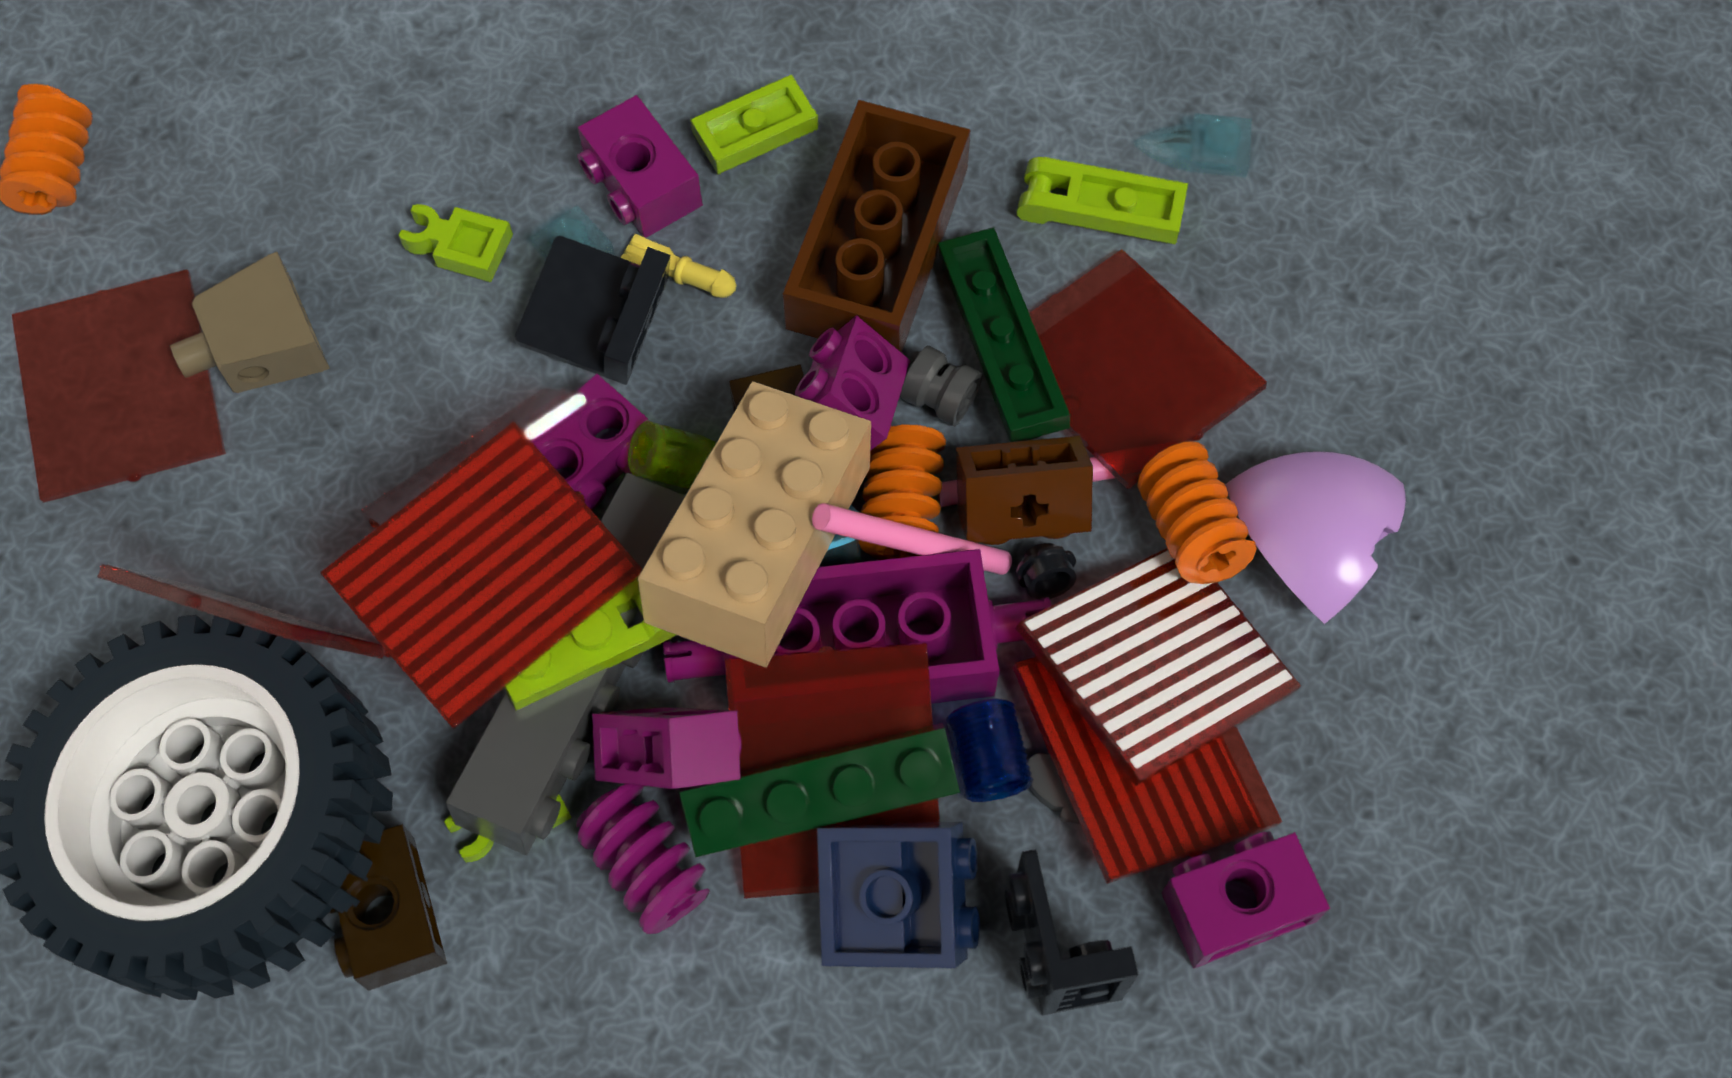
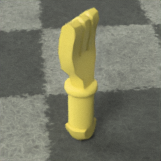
[620,234,737,298]

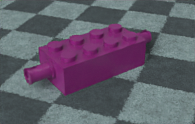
[663,549,1055,726]

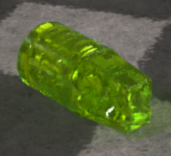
[628,421,717,489]

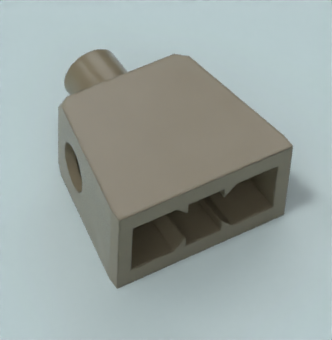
[170,252,330,393]

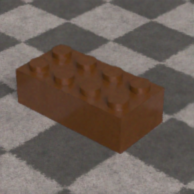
[783,100,971,353]

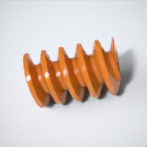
[0,84,93,215]
[858,424,946,560]
[1137,442,1257,584]

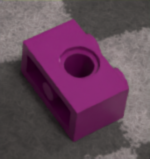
[577,95,703,238]
[1161,831,1330,968]

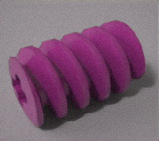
[576,784,710,934]

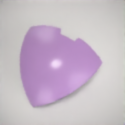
[1225,452,1406,624]

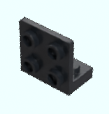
[515,236,671,385]
[1005,849,1139,1015]

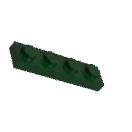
[938,227,1070,442]
[679,723,960,857]

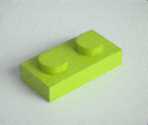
[690,74,819,174]

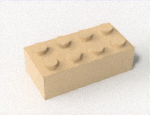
[638,381,871,668]

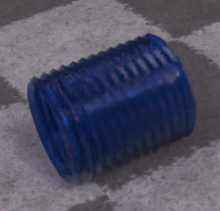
[946,698,1034,802]

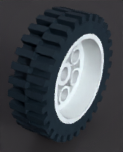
[0,614,393,1000]

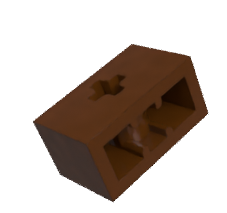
[956,436,1093,545]

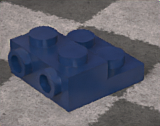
[817,822,980,968]

